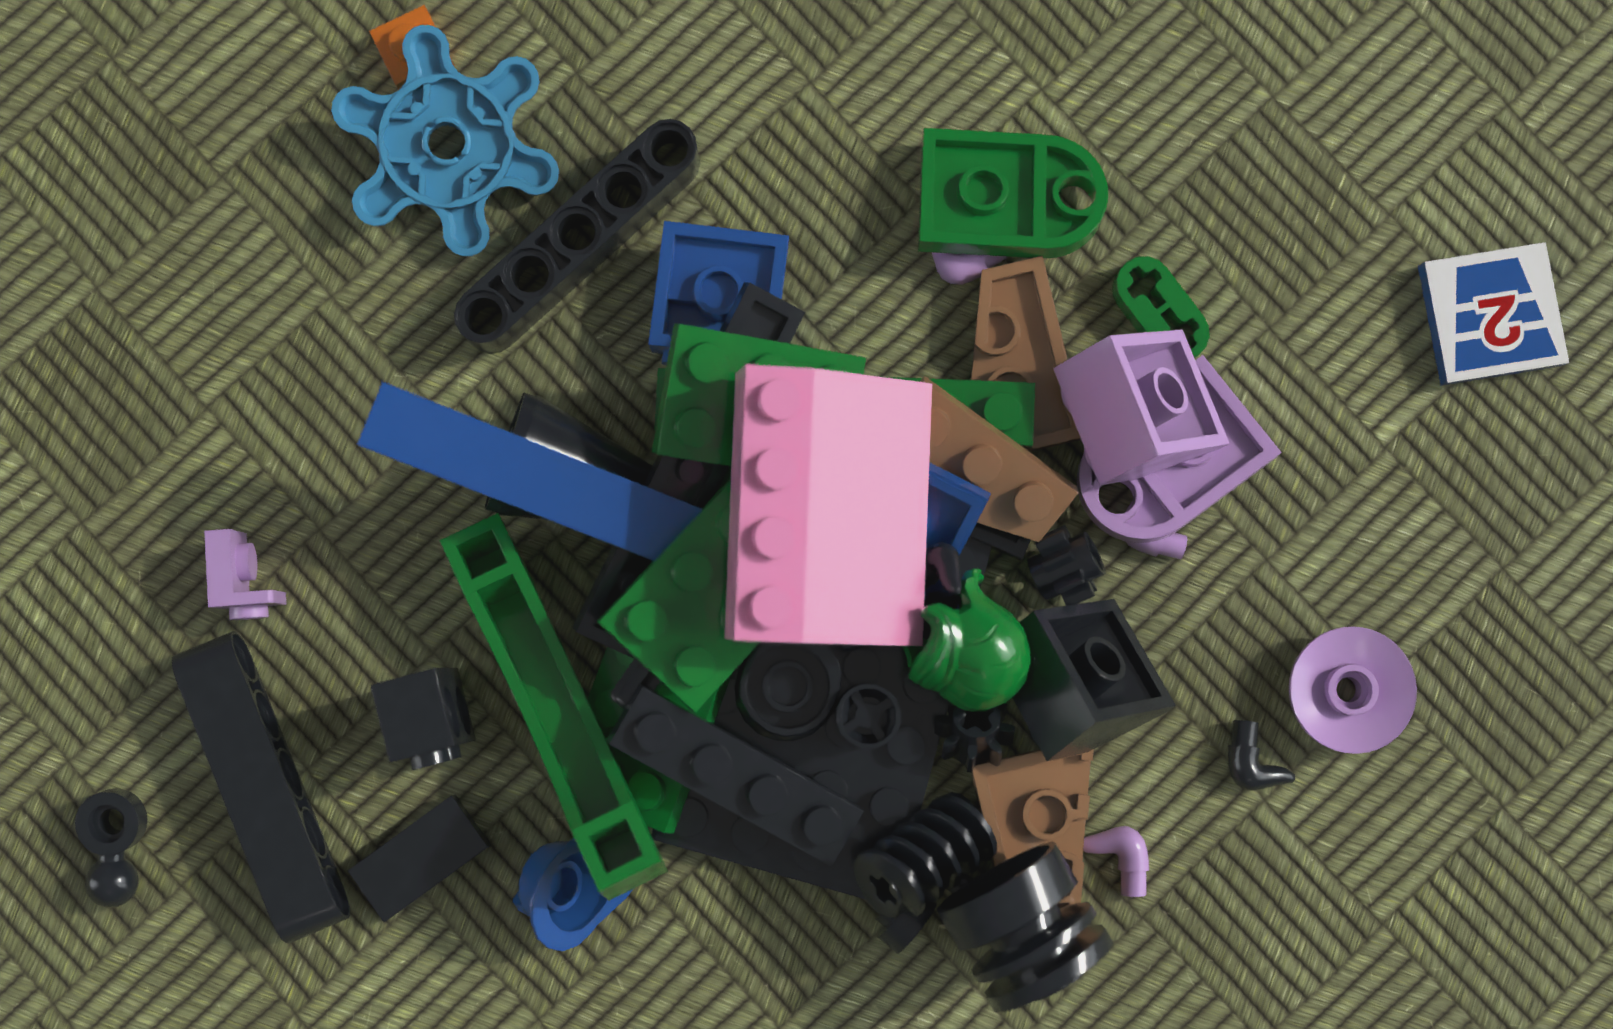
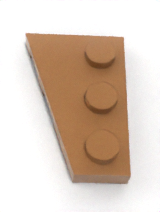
[971,256,1081,452]
[919,376,1079,542]
[971,749,1094,908]

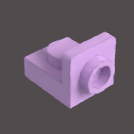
[204,529,286,620]

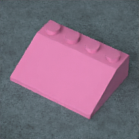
[724,364,932,646]

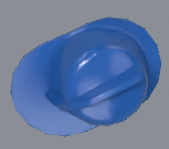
[513,837,633,951]

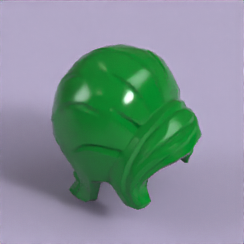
[902,568,1030,711]

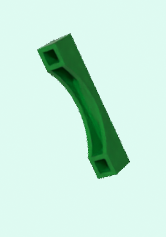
[439,513,668,901]

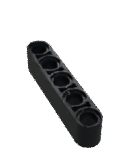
[454,119,700,353]
[172,631,350,944]

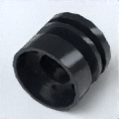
[937,841,1114,1012]

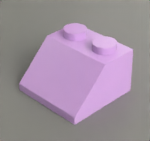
[1053,329,1230,485]

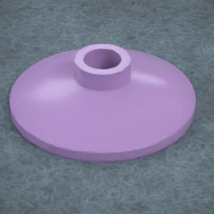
[1289,627,1417,754]

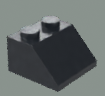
[1012,599,1176,761]

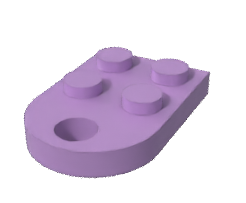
[1077,355,1282,543]

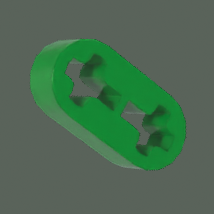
[1112,256,1210,359]

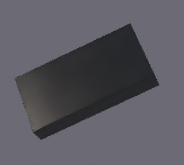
[348,794,491,922]

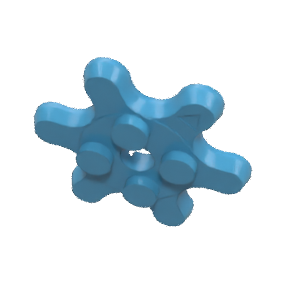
[331,25,559,257]

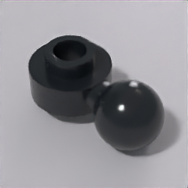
[75,788,148,908]

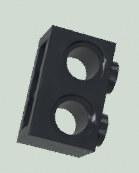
[370,668,476,770]

